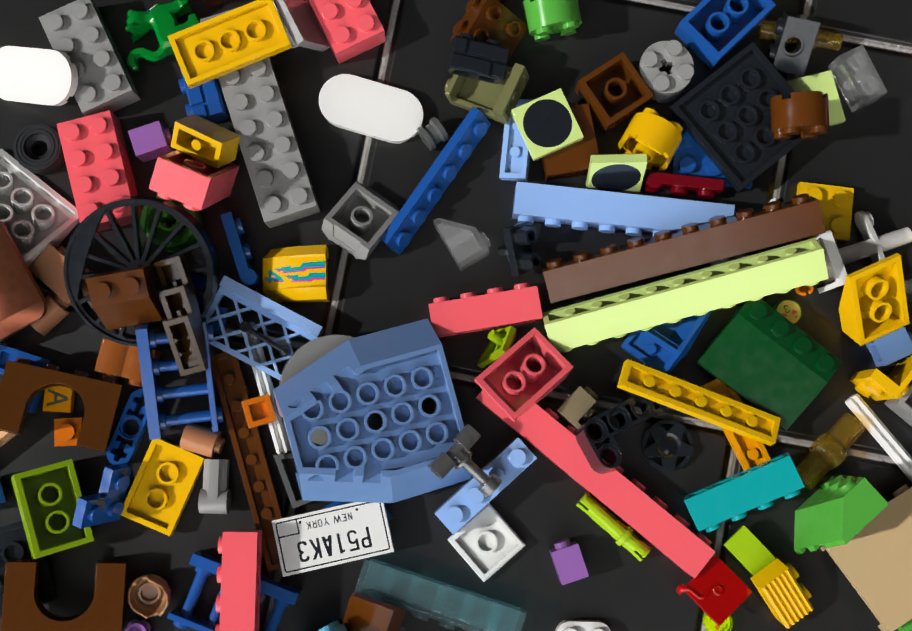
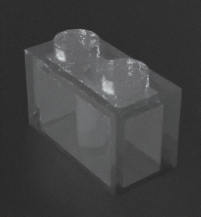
[828,45,888,113]

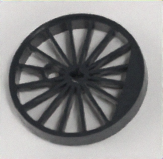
[63,196,219,347]

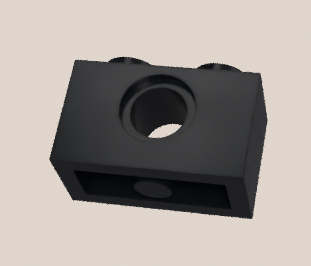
[766,11,821,76]

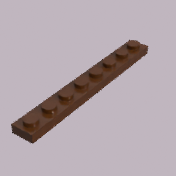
[211,349,284,572]

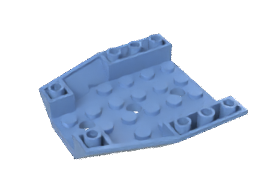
[273,318,471,503]

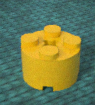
[618,108,683,171]

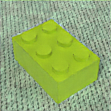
[11,459,94,560]

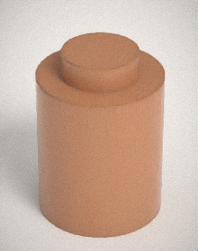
[31,293,70,336]
[180,423,225,458]

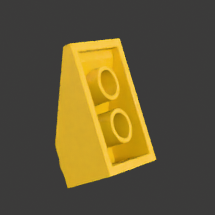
[839,253,910,346]

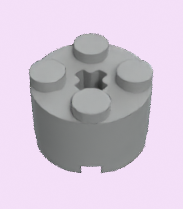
[636,40,694,103]

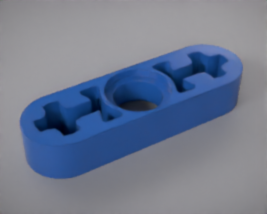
[106,389,148,465]

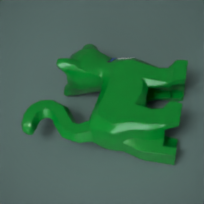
[125,0,199,71]

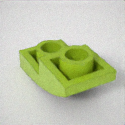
[723,525,776,576]

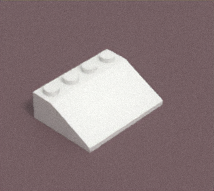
[0,148,79,273]

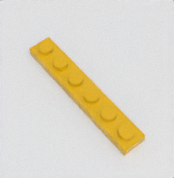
[617,359,781,446]

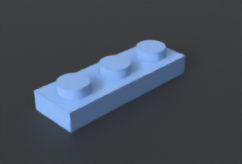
[499,99,533,181]

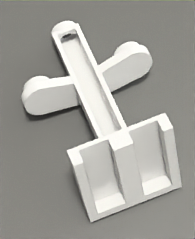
[810,211,912,294]

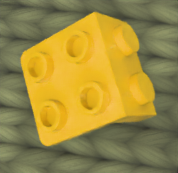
[849,354,912,401]

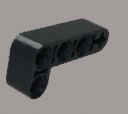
[576,395,669,474]

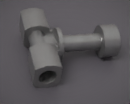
[428,424,502,498]

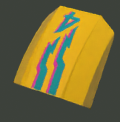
[262,245,329,303]

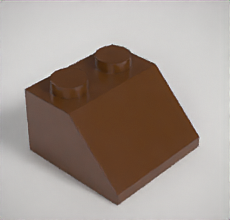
[86,264,164,330]

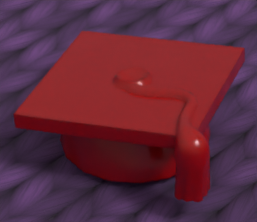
[676,555,753,626]

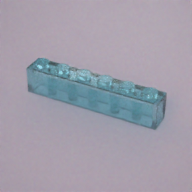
[354,557,527,631]

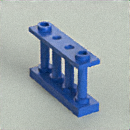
[135,317,223,440]
[167,550,302,631]

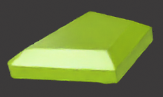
[477,326,516,368]

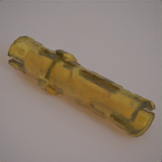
[758,22,843,51]

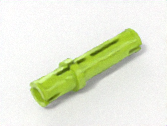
[576,492,651,561]

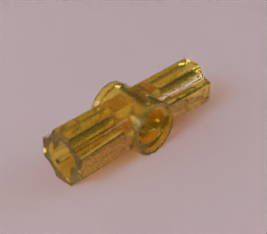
[796,413,866,490]

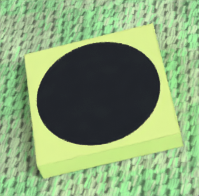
[510,88,584,161]
[585,154,647,193]

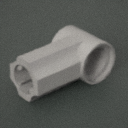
[198,459,231,514]

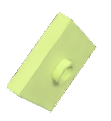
[787,70,846,126]

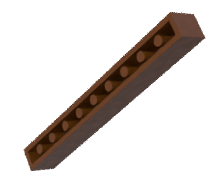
[542,194,825,303]

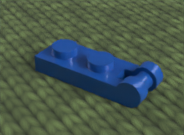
[220,211,261,289]

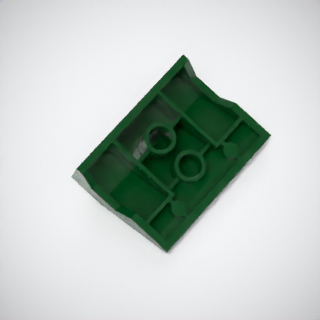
[696,299,842,431]

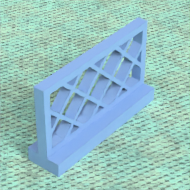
[204,275,324,380]

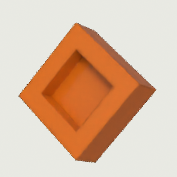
[241,394,276,429]
[54,417,83,447]

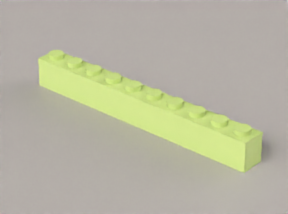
[542,238,829,352]

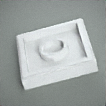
[447,503,525,582]

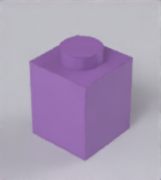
[128,121,173,163]
[549,538,589,585]

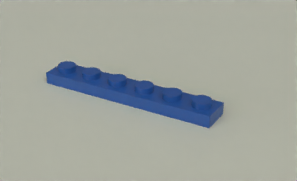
[380,107,491,255]

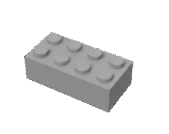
[38,0,141,116]

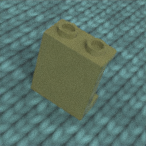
[445,63,530,125]

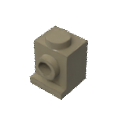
[555,386,599,430]

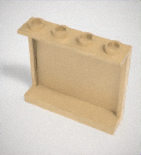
[820,484,912,631]

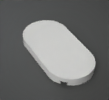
[0,46,78,106]
[319,74,424,144]

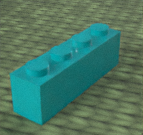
[684,452,805,532]

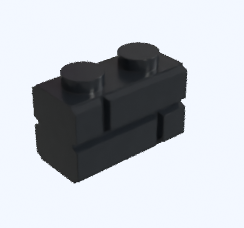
[445,33,509,84]

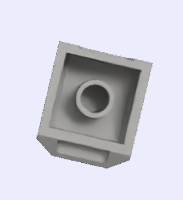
[322,182,400,260]

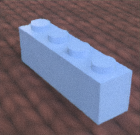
[434,437,537,535]

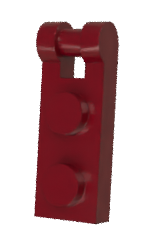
[643,172,724,199]

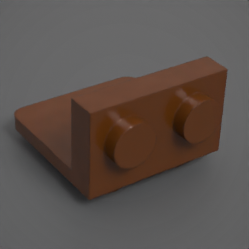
[449,0,527,65]
[342,592,406,631]

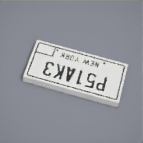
[272,502,394,577]

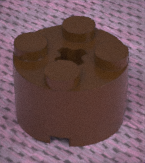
[770,91,829,140]

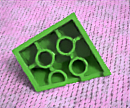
[794,474,889,555]

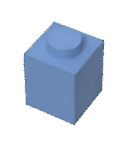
[866,327,912,367]

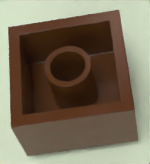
[575,52,654,134]

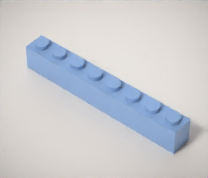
[512,181,735,237]

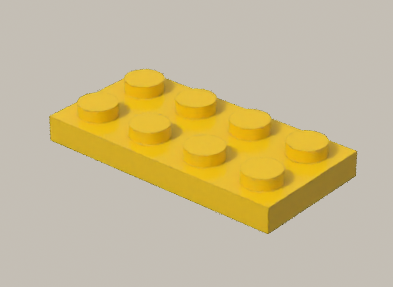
[167,0,292,89]

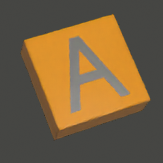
[43,386,75,413]

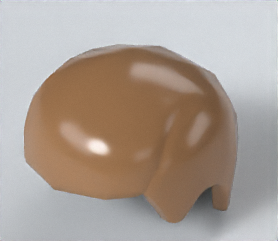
[128,574,171,619]

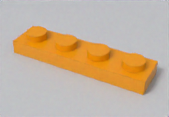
[701,378,771,471]

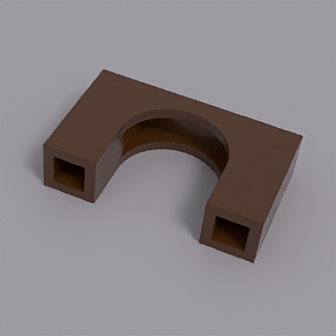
[0,358,123,453]
[0,559,128,631]

